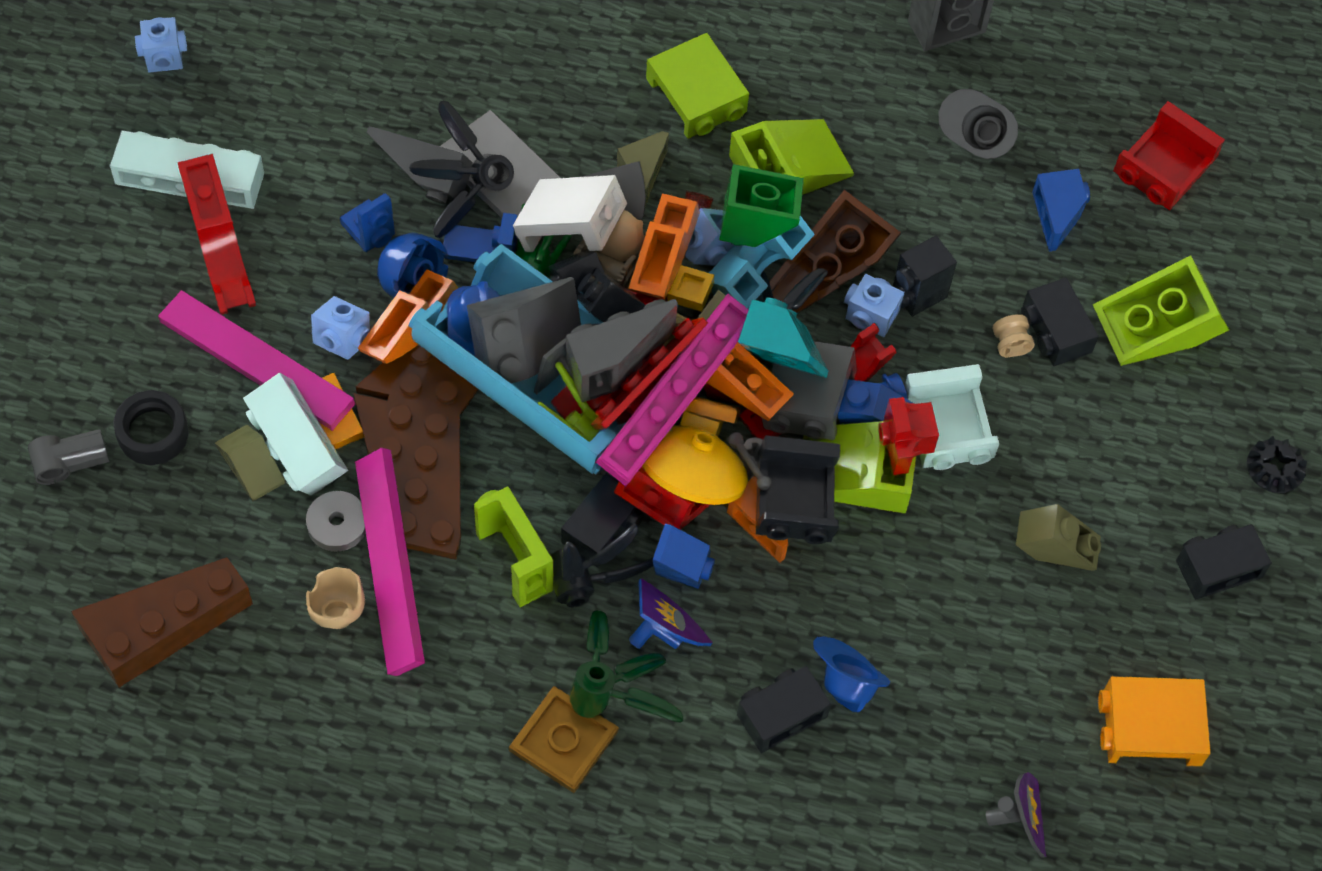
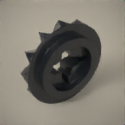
[1247,436,1307,493]

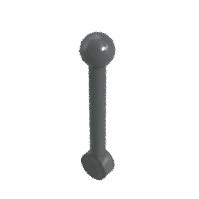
[728,433,772,490]

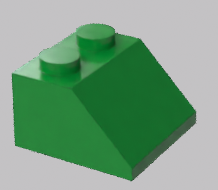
[719,164,804,247]

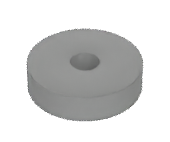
[306,491,366,552]

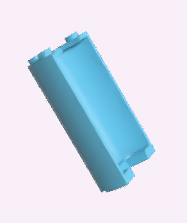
[408,244,631,475]

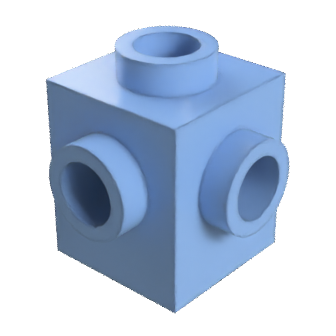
[135,17,187,73]
[685,208,734,266]
[844,273,904,337]
[311,296,370,360]

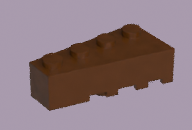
[71,557,253,687]

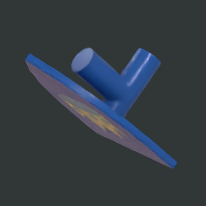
[629,578,713,649]

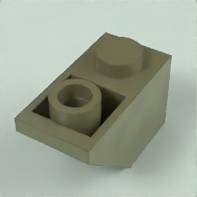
[1016,504,1101,571]

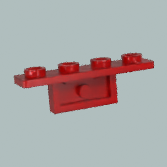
[591,317,708,430]

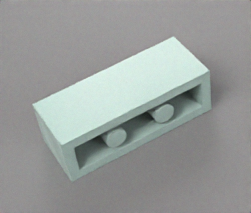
[243,373,348,495]

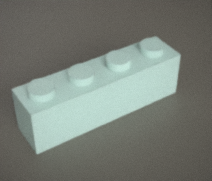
[110,131,264,209]

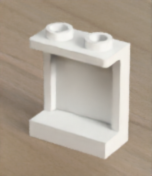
[513,175,627,252]

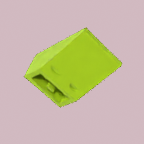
[729,119,854,195]
[803,421,916,514]

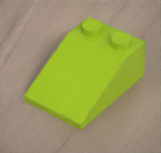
[1093,255,1229,366]

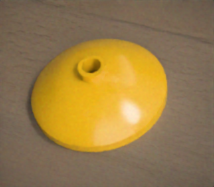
[642,425,748,505]

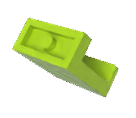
[646,33,749,139]
[474,486,553,607]

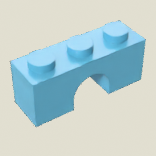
[709,216,815,309]

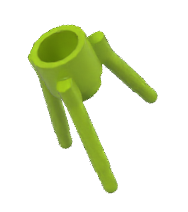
[537,362,599,442]

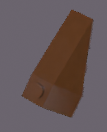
[769,189,901,314]

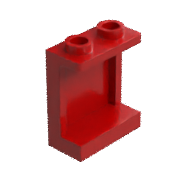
[1113,101,1225,211]
[614,467,710,530]

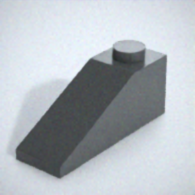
[367,126,473,204]

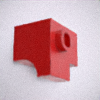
[878,397,939,475]

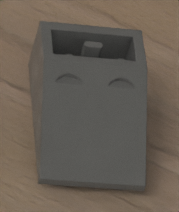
[566,299,678,403]

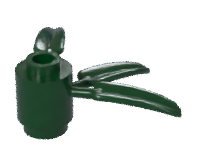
[570,610,683,723]

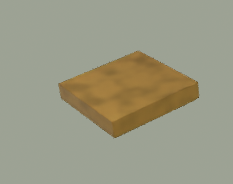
[509,686,619,793]

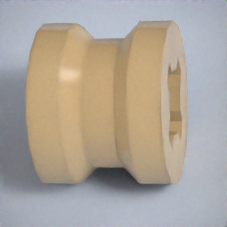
[992,315,1035,358]

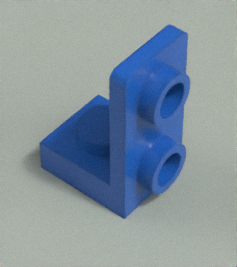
[340,193,395,253]
[443,213,518,263]

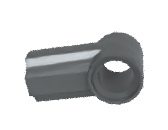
[28,429,109,485]

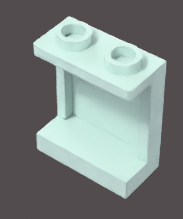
[904,364,999,470]

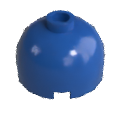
[377,233,448,299]

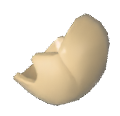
[598,210,645,262]
[306,567,365,629]

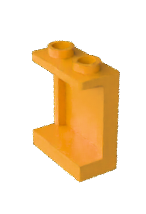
[1098,676,1211,766]

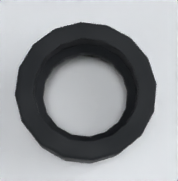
[113,390,189,465]

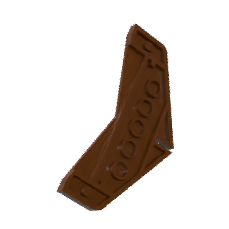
[353,345,479,560]

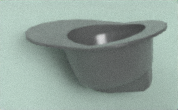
[938,89,1018,159]

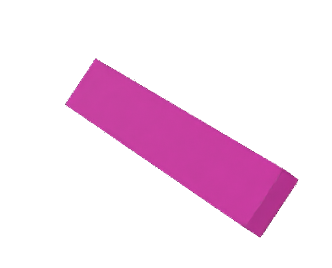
[158,290,355,431]
[595,294,749,486]
[355,448,425,676]

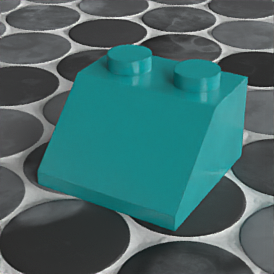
[738,297,829,378]

